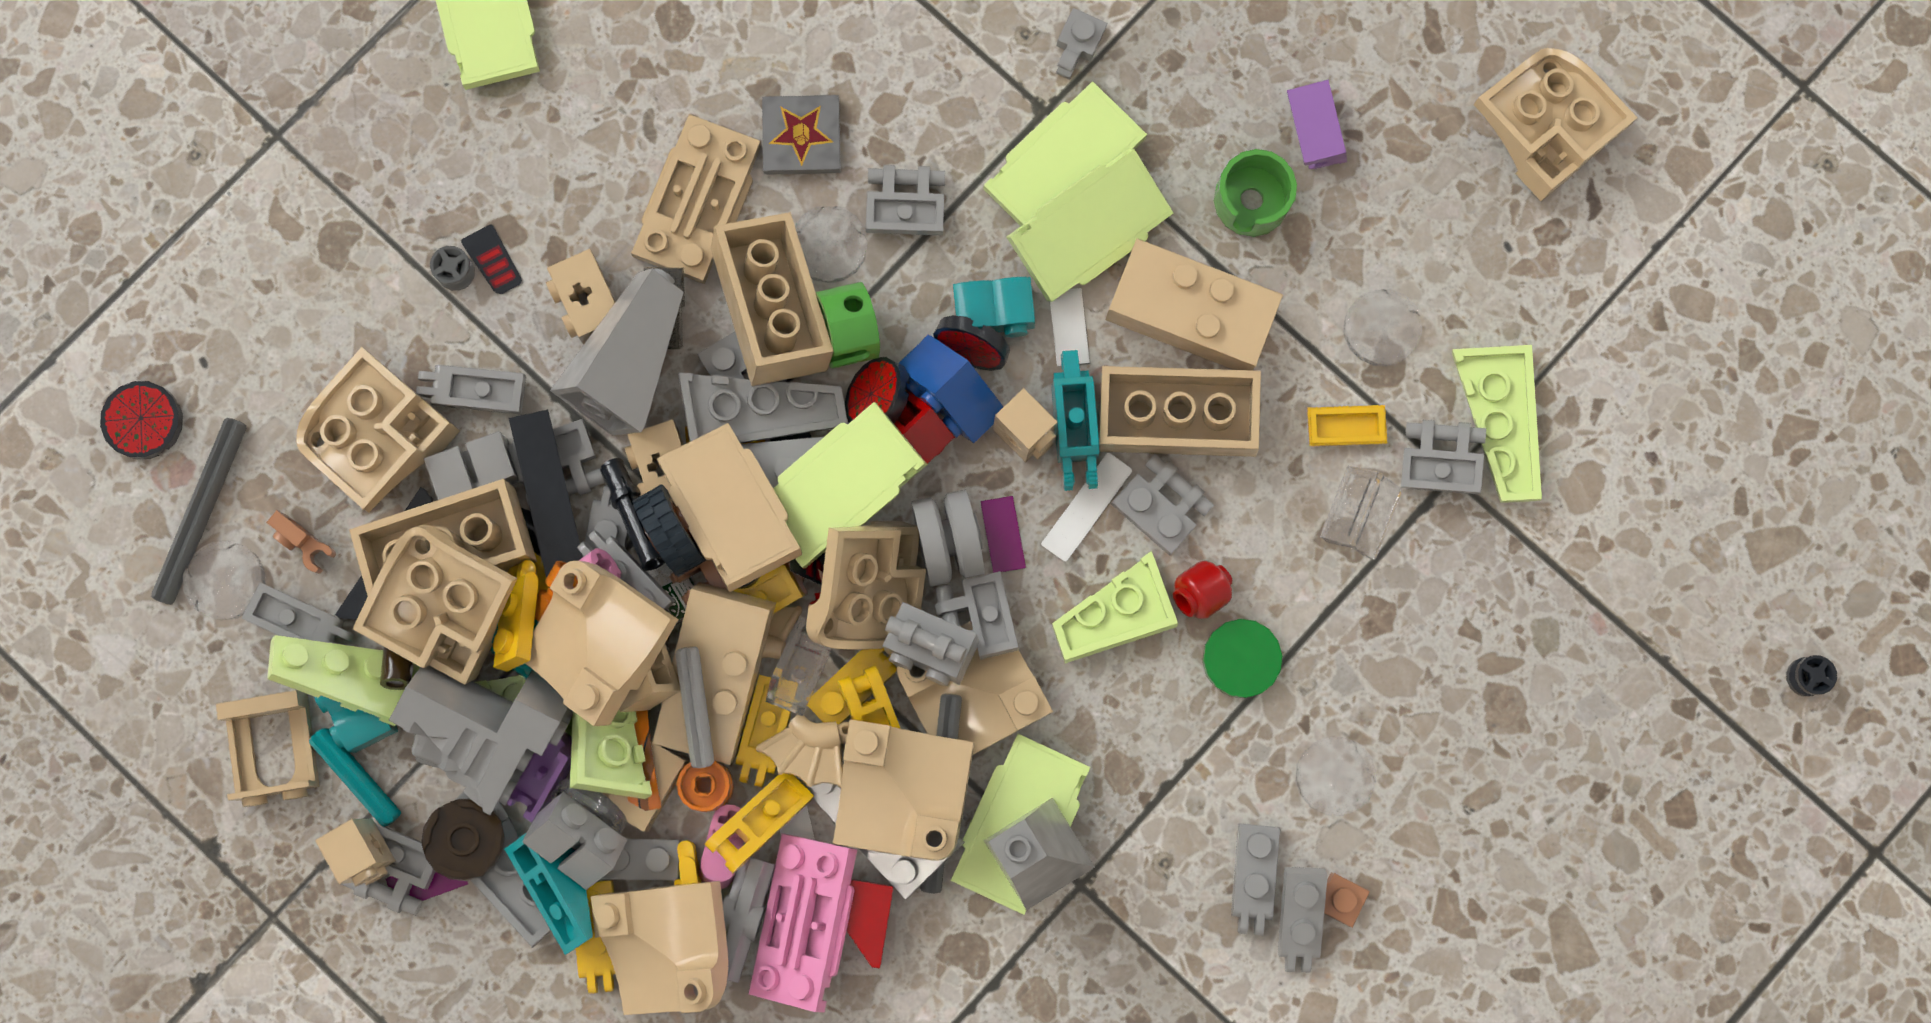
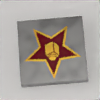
[762,95,841,175]

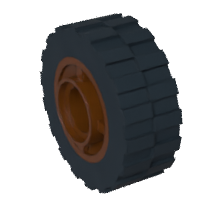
[633,484,707,577]

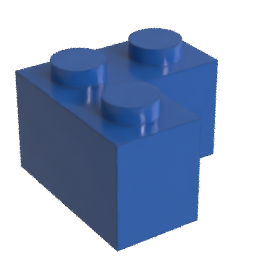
[899,334,1003,444]

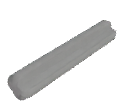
[675,647,714,768]

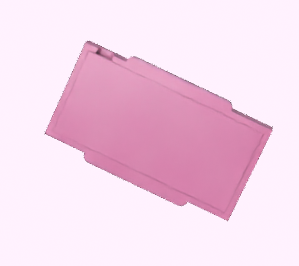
[749,834,857,1012]

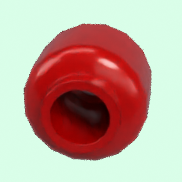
[1173,560,1232,619]

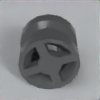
[430,246,475,291]

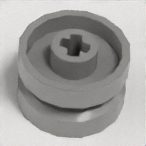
[911,489,985,587]

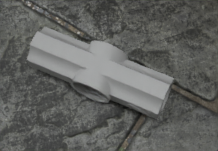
[723,857,775,983]

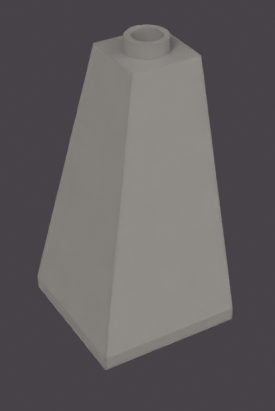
[550,268,684,436]
[984,798,1095,910]

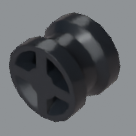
[1786,655,1837,696]

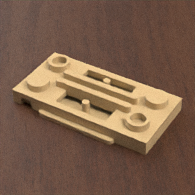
[631,114,762,284]
[657,423,802,592]

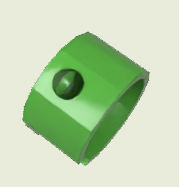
[1213,149,1297,237]
[815,282,880,368]

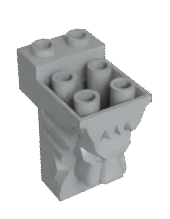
[389,665,573,815]

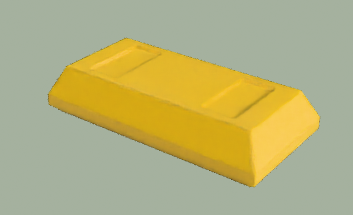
[1307,405,1388,446]

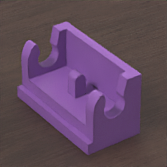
[1287,80,1347,169]
[507,732,572,822]

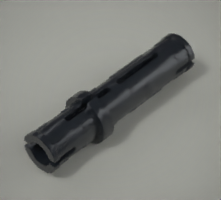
[600,458,665,571]

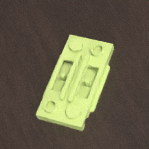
[436,0,540,90]
[983,81,1147,226]
[1006,149,1173,302]
[773,402,927,568]
[951,734,1091,915]

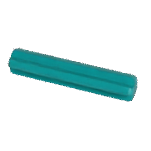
[309,728,401,827]

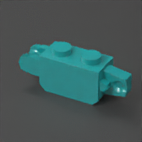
[1051,350,1099,491]

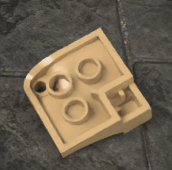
[1473,48,1638,201]
[296,347,460,513]
[806,521,926,650]
[352,525,518,685]
[525,561,679,726]
[897,621,1053,755]
[833,719,975,861]
[591,881,728,1015]

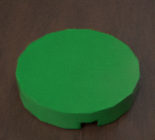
[1202,619,1283,698]

